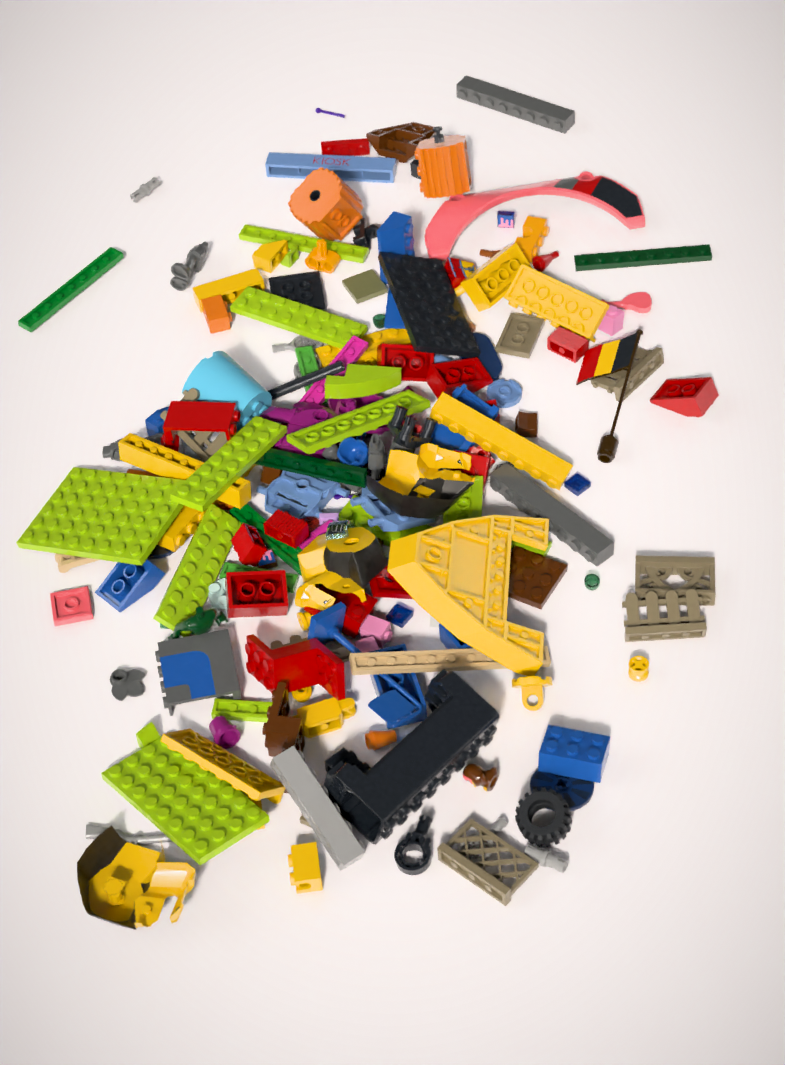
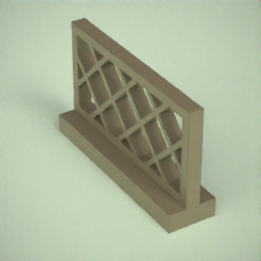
[437,818,539,907]

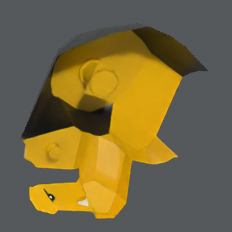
[367,443,476,519]
[295,527,388,611]
[77,825,196,930]

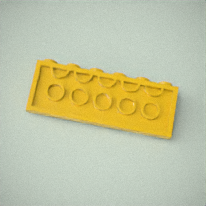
[504,264,610,343]
[315,328,412,368]
[161,728,285,804]

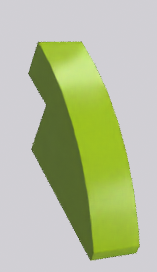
[325,364,402,399]

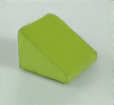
[280,245,299,268]
[136,722,161,749]

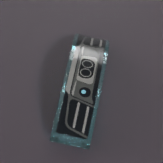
[326,520,357,540]

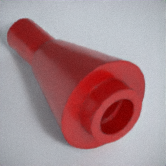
[532,251,559,272]

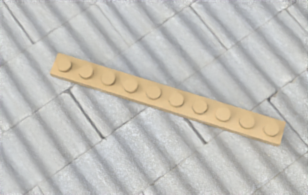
[349,646,551,675]

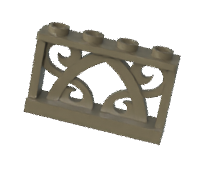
[635,555,716,606]

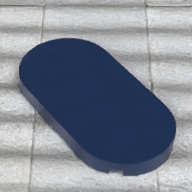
[459,333,502,381]

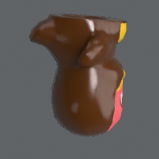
[463,763,499,792]

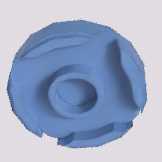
[486,379,522,408]

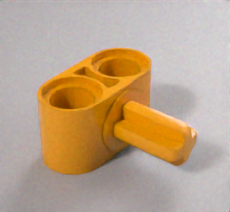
[305,239,341,274]

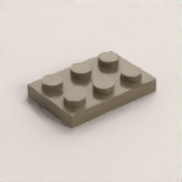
[495,313,544,359]

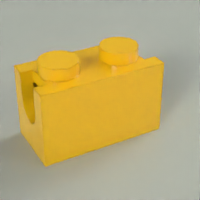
[287,842,323,894]

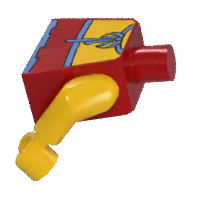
[444,257,476,297]

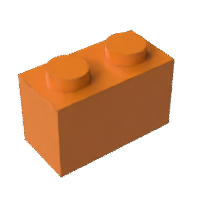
[201,295,232,334]

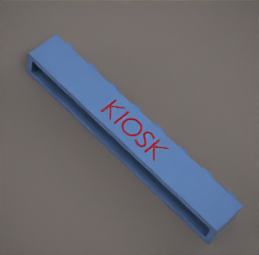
[265,152,397,183]

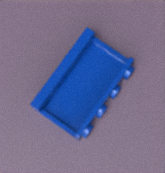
[421,384,500,452]

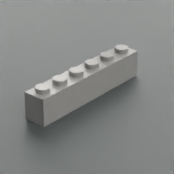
[270,745,365,871]

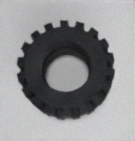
[515,788,572,847]

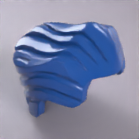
[337,437,368,467]

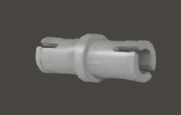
[130,177,160,203]
[524,844,569,873]

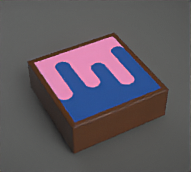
[257,549,278,569]

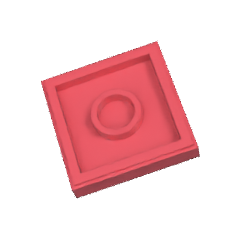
[50,586,94,626]

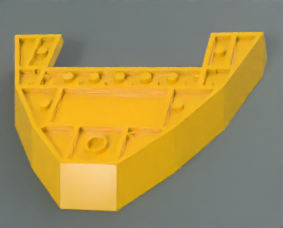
[387,515,549,676]

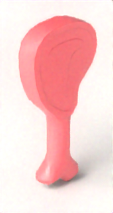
[601,292,652,313]

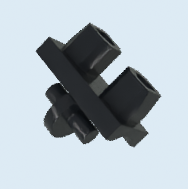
[353,217,379,249]

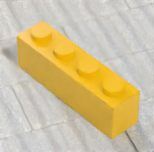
[192,268,265,313]

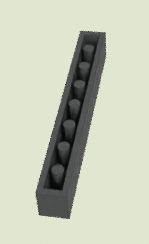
[456,75,575,134]
[490,462,614,567]

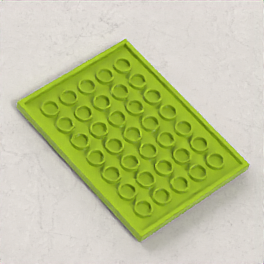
[16,467,185,566]

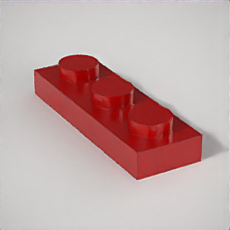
[321,138,370,156]

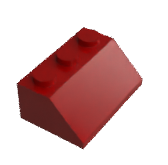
[377,343,434,382]

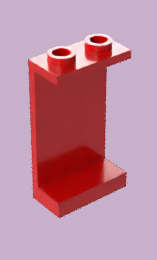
[163,401,240,442]

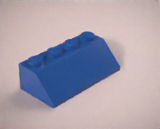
[377,211,415,285]

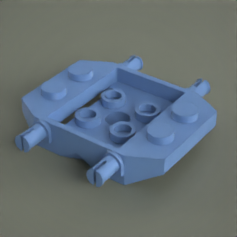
[256,471,350,522]
[350,480,435,532]

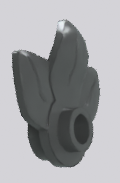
[109,669,145,701]

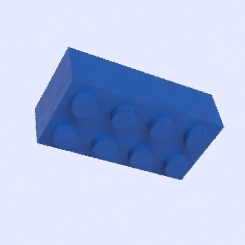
[367,643,427,730]

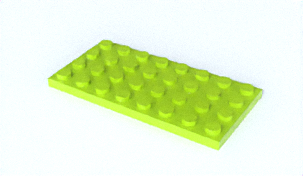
[101,737,270,865]

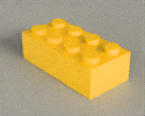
[460,243,533,312]

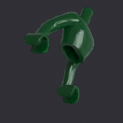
[168,606,229,640]

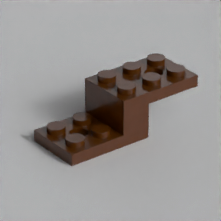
[262,682,306,793]

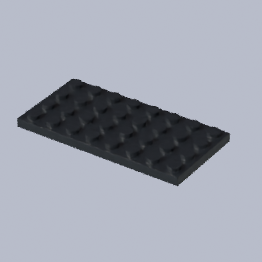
[378,252,480,358]

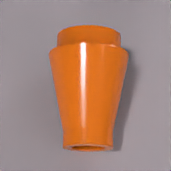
[365,730,397,751]

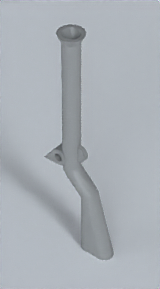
[85,824,173,846]

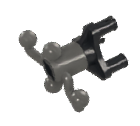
[385,405,438,472]

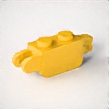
[292,697,356,738]

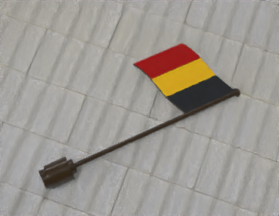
[576,329,643,463]

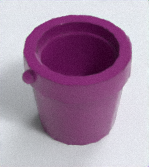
[209,716,241,749]

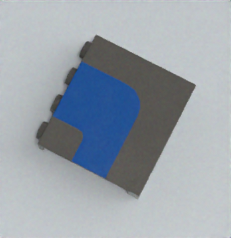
[155,629,242,716]

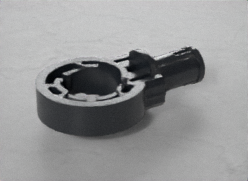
[394,815,433,875]

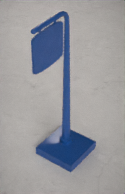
[307,602,423,728]

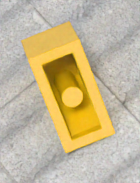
[252,240,289,273]

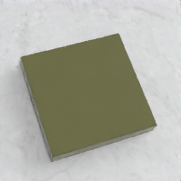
[342,269,388,304]

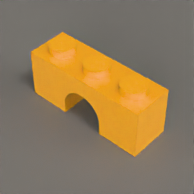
[514,216,549,264]

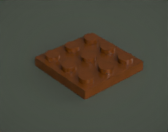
[508,546,568,610]

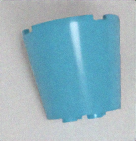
[181,351,272,433]

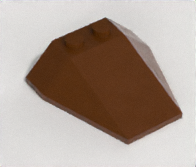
[366,122,436,163]

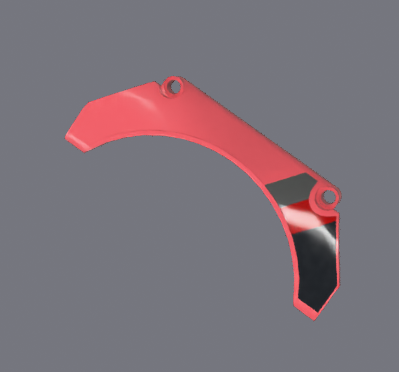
[424,171,645,261]

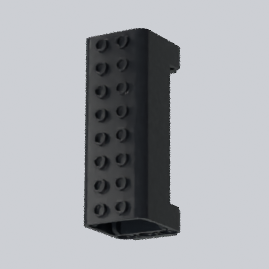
[324,669,500,845]

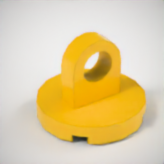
[512,676,553,711]

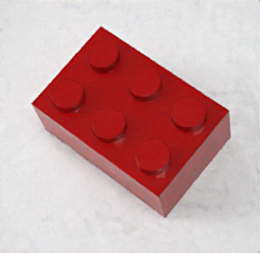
[225,570,288,618]

